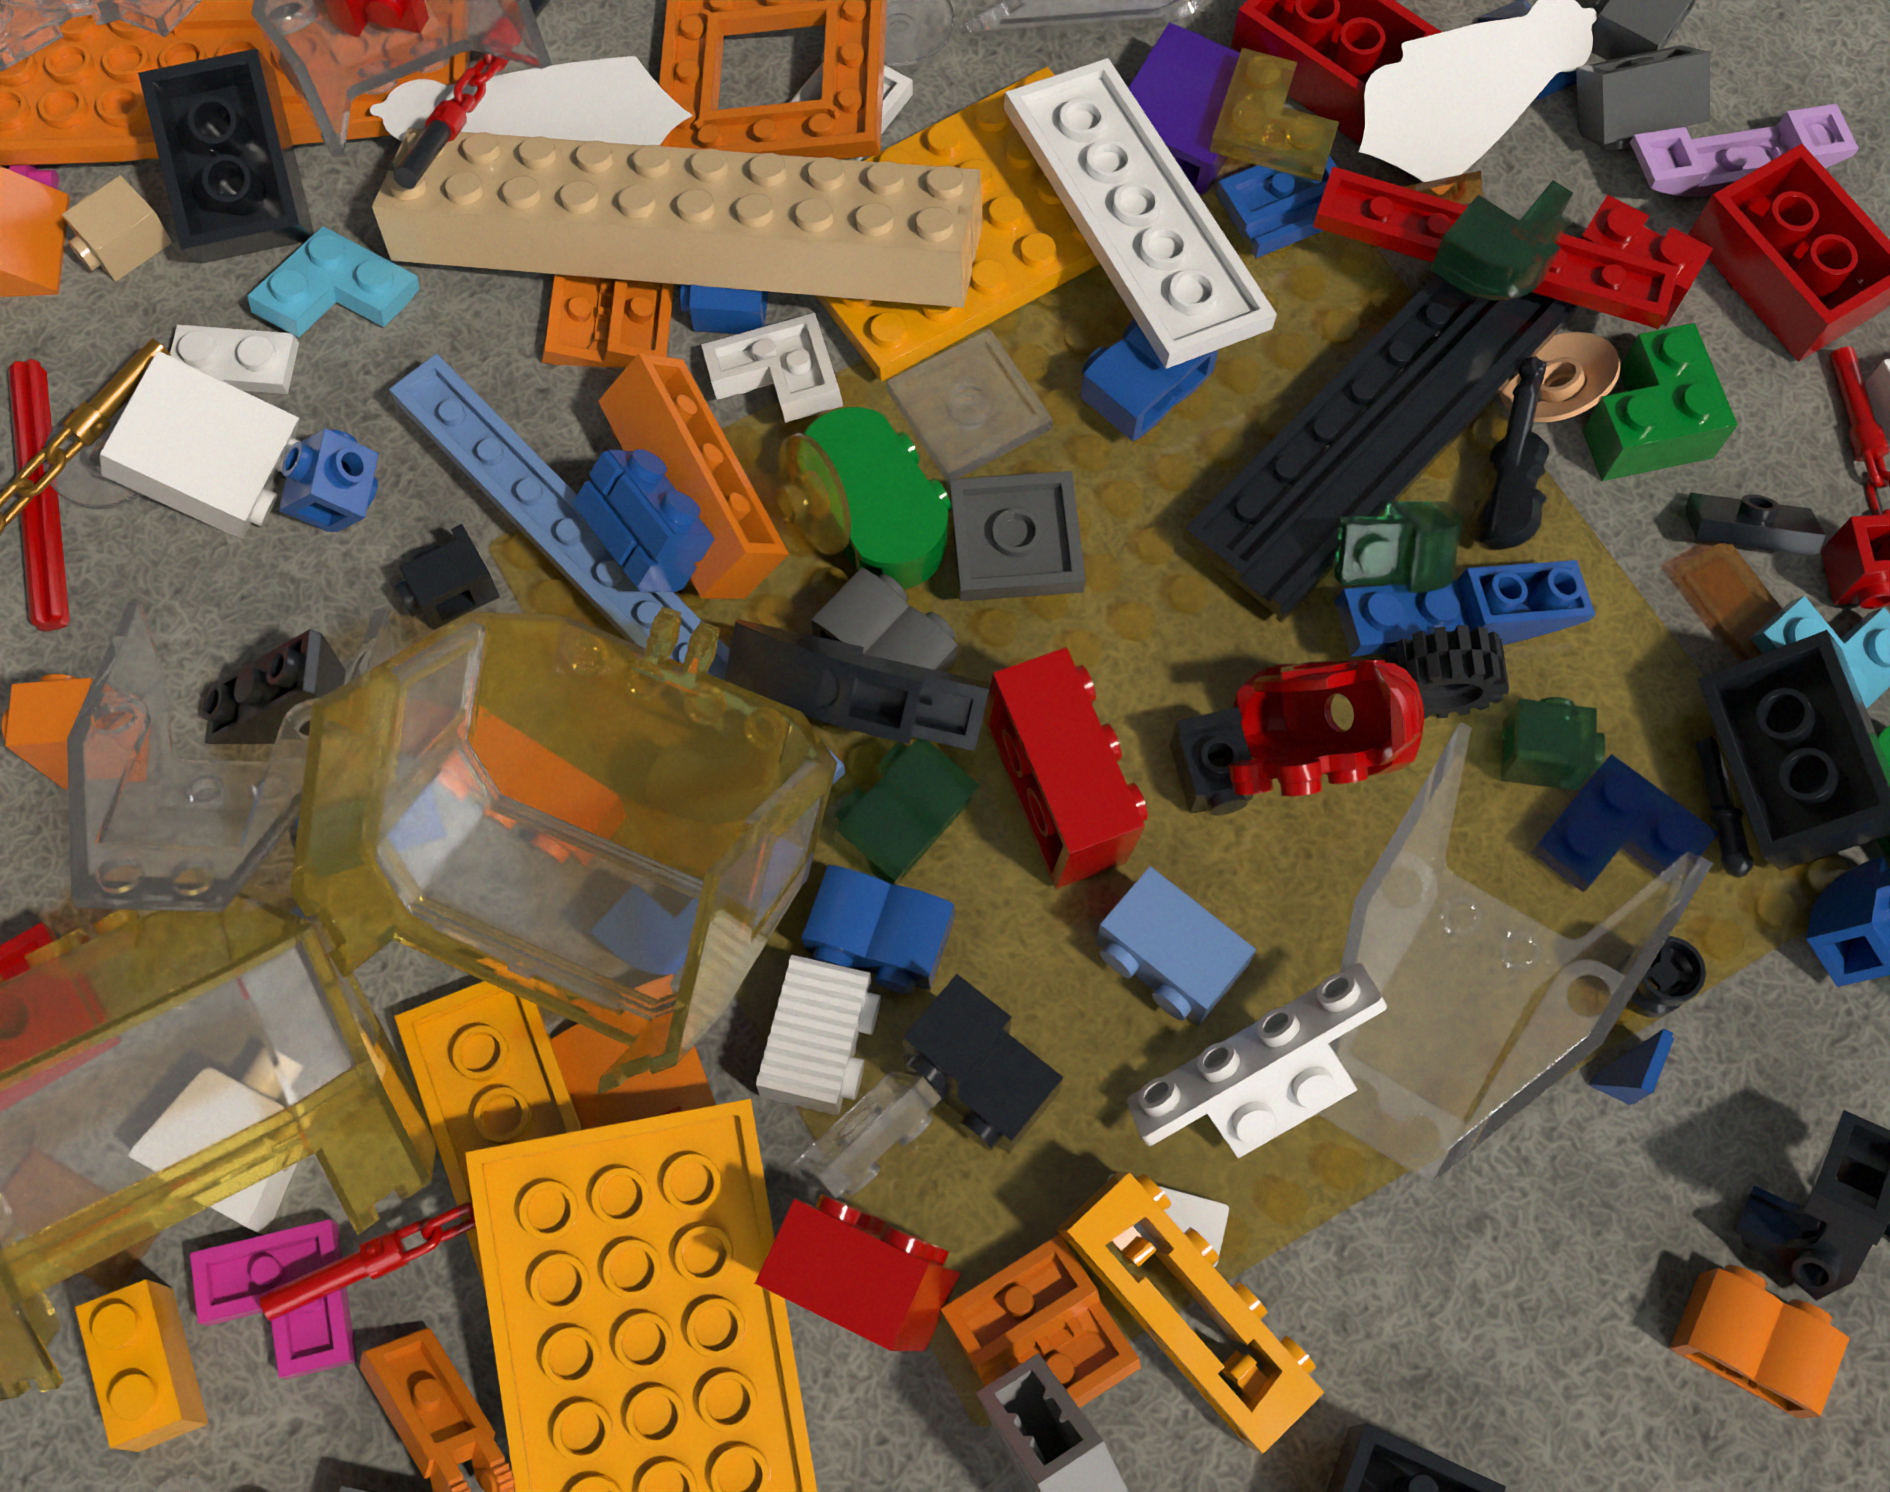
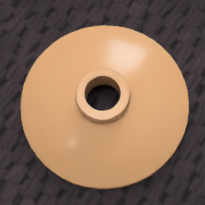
[1499,332,1620,422]

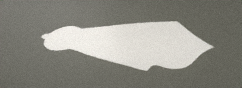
[1358,0,1597,192]
[370,56,693,145]

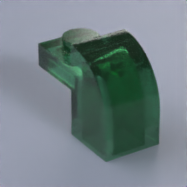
[1430,180,1573,300]
[1334,501,1462,593]

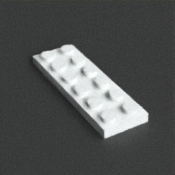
[1004,58,1277,369]

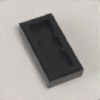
[1686,493,1826,555]

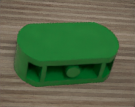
[798,407,951,590]

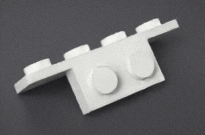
[1127,963,1387,1159]

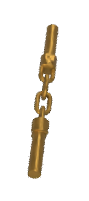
[0,338,171,535]

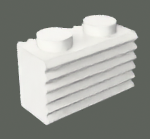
[756,955,881,1115]

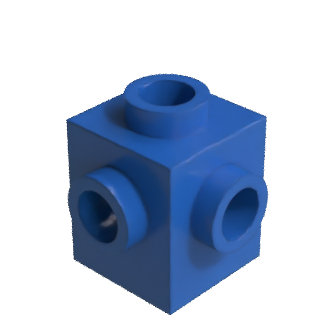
[279,428,379,532]

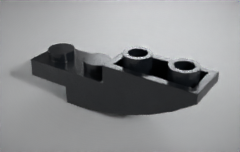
[724,619,990,751]

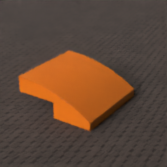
[542,274,674,368]
[551,983,717,1130]
[940,1234,1141,1408]

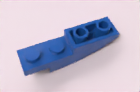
[1334,560,1596,656]

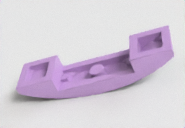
[1630,104,1859,197]

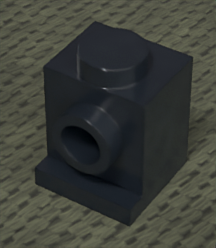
[394,524,500,630]
[1169,707,1254,816]

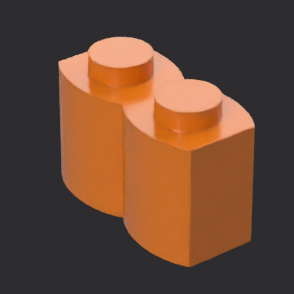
[1669,1265,1850,1419]

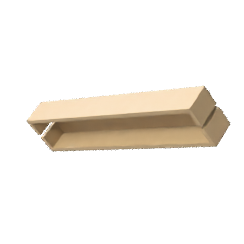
[372,128,983,307]

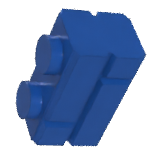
[572,449,715,592]

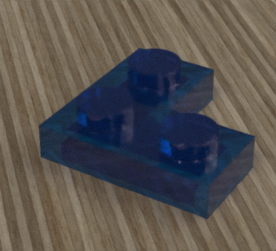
[1531,753,1718,893]

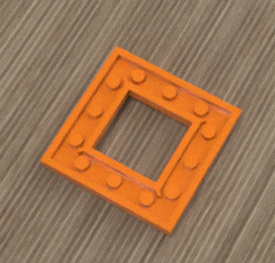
[659,0,887,159]

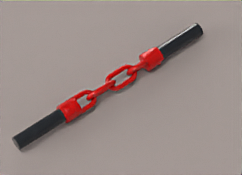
[394,0,550,189]

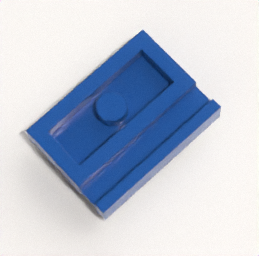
[1216,140,1337,259]

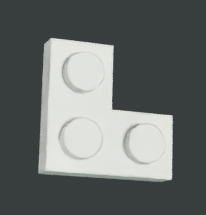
[701,313,843,423]
[170,324,299,394]

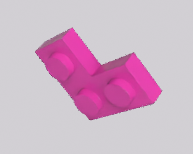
[190,1219,357,1380]

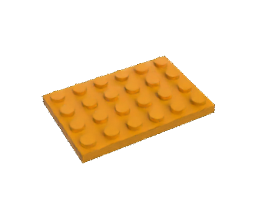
[814,66,1100,382]
[465,1099,818,1492]

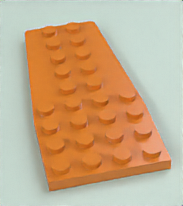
[0,0,472,166]

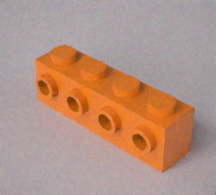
[598,353,789,599]

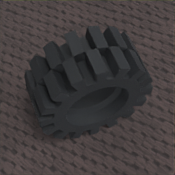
[1385,625,1509,718]

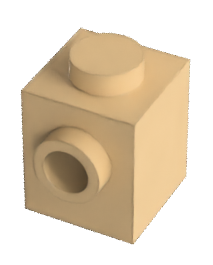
[62,175,172,282]

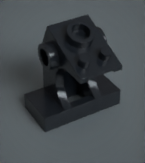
[1735,1110,1890,1301]

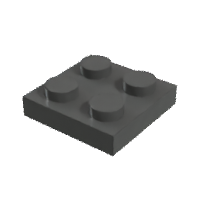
[949,471,1086,601]

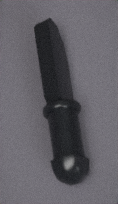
[1697,736,1753,878]

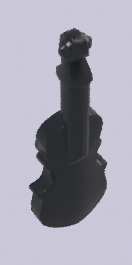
[1468,356,1549,550]

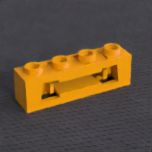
[1056,1172,1324,1454]

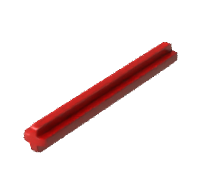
[8,359,70,632]

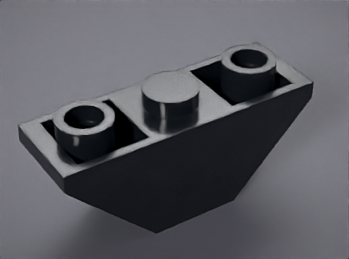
[203,629,346,744]

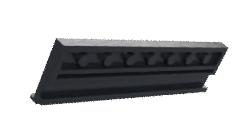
[1182,266,1579,623]

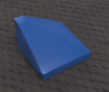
[1590,1029,1674,1105]

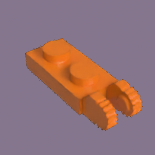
[359,1327,516,1492]

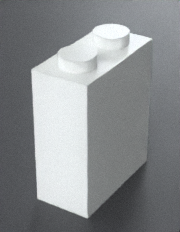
[100,351,301,538]

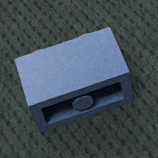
[1095,866,1257,1026]

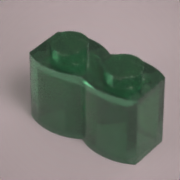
[833,738,981,885]

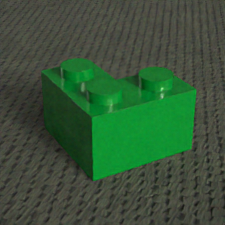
[1582,323,1738,481]

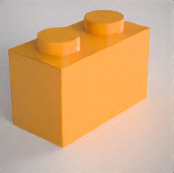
[75,1279,209,1452]

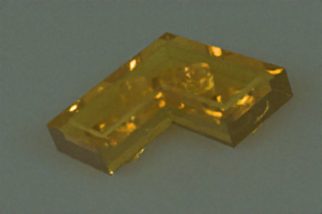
[1209,48,1339,182]

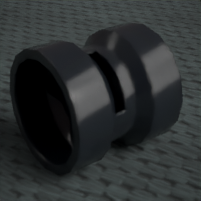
[1617,936,1707,1018]

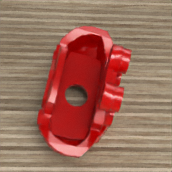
[1229,660,1424,797]

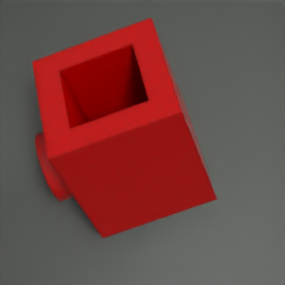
[1820,514,1890,609]

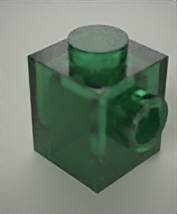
[1500,697,1605,791]

